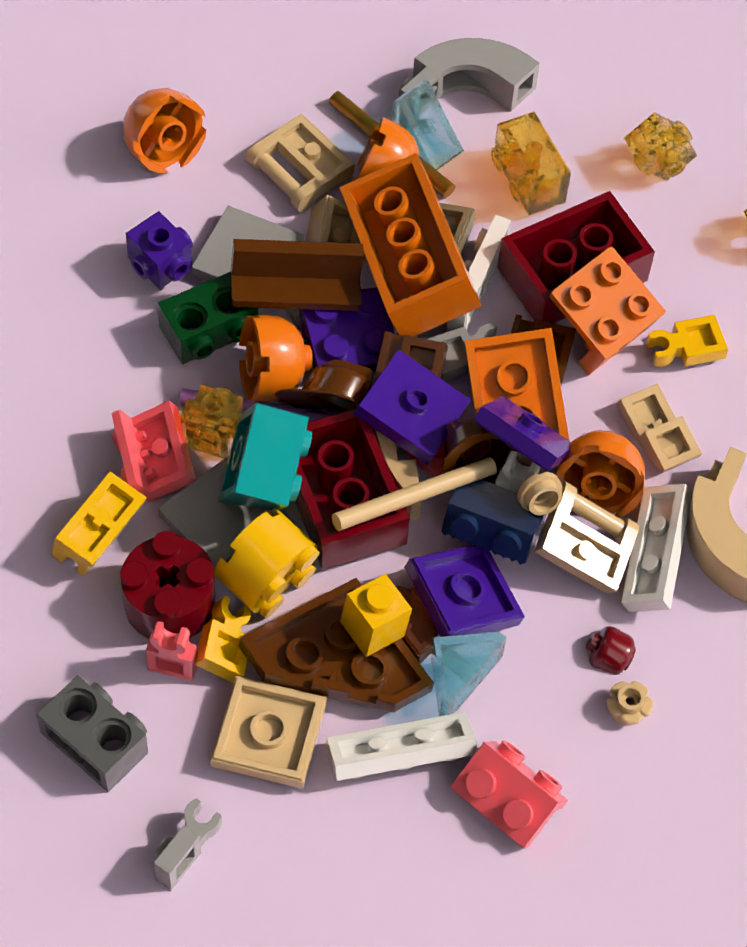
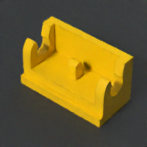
[51,471,147,575]

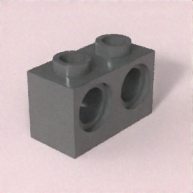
[37,675,148,792]

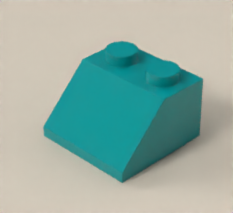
[218,403,312,510]

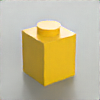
[340,573,412,657]

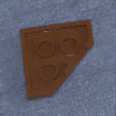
[239,578,434,713]

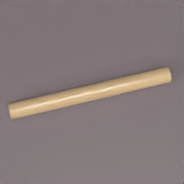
[332,457,497,531]

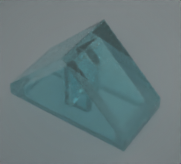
[392,80,464,170]
[431,632,507,716]

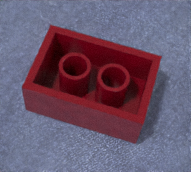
[497,191,655,323]
[295,409,410,570]

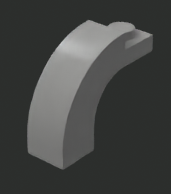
[398,38,540,124]

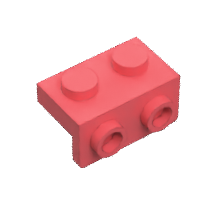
[111,400,196,502]
[450,740,568,848]

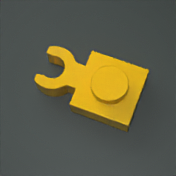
[646,314,728,367]
[195,595,251,683]

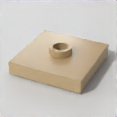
[210,676,327,789]

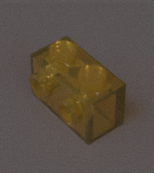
[491,111,571,215]

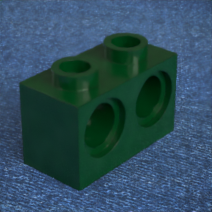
[157,271,258,365]

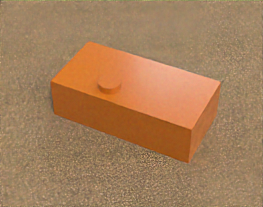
[339,152,482,337]

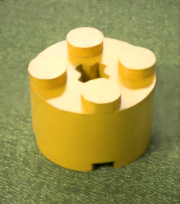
[214,508,320,619]

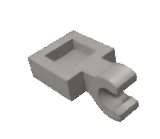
[153,798,222,891]

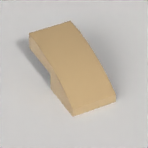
[616,383,702,473]
[374,429,421,521]

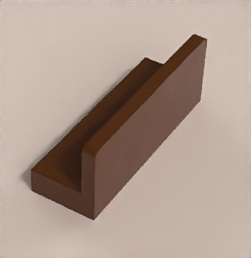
[230,239,364,311]

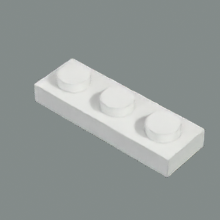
[447,215,511,332]
[621,484,692,612]
[326,712,477,781]

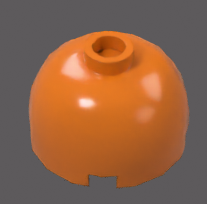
[123,88,206,174]
[350,116,419,182]
[239,315,312,402]
[555,430,645,518]

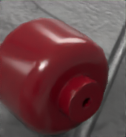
[586,626,636,675]

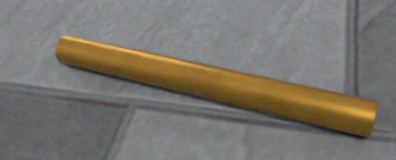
[329,91,455,198]

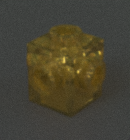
[624,112,698,181]
[181,384,243,459]

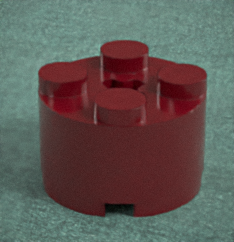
[120,531,215,639]

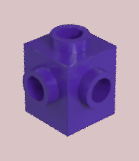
[125,211,193,290]

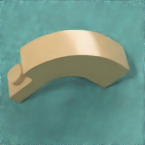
[686,447,747,603]

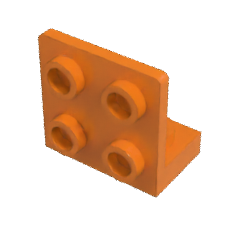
[550,247,666,376]

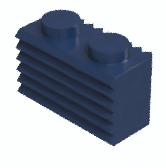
[441,479,547,565]

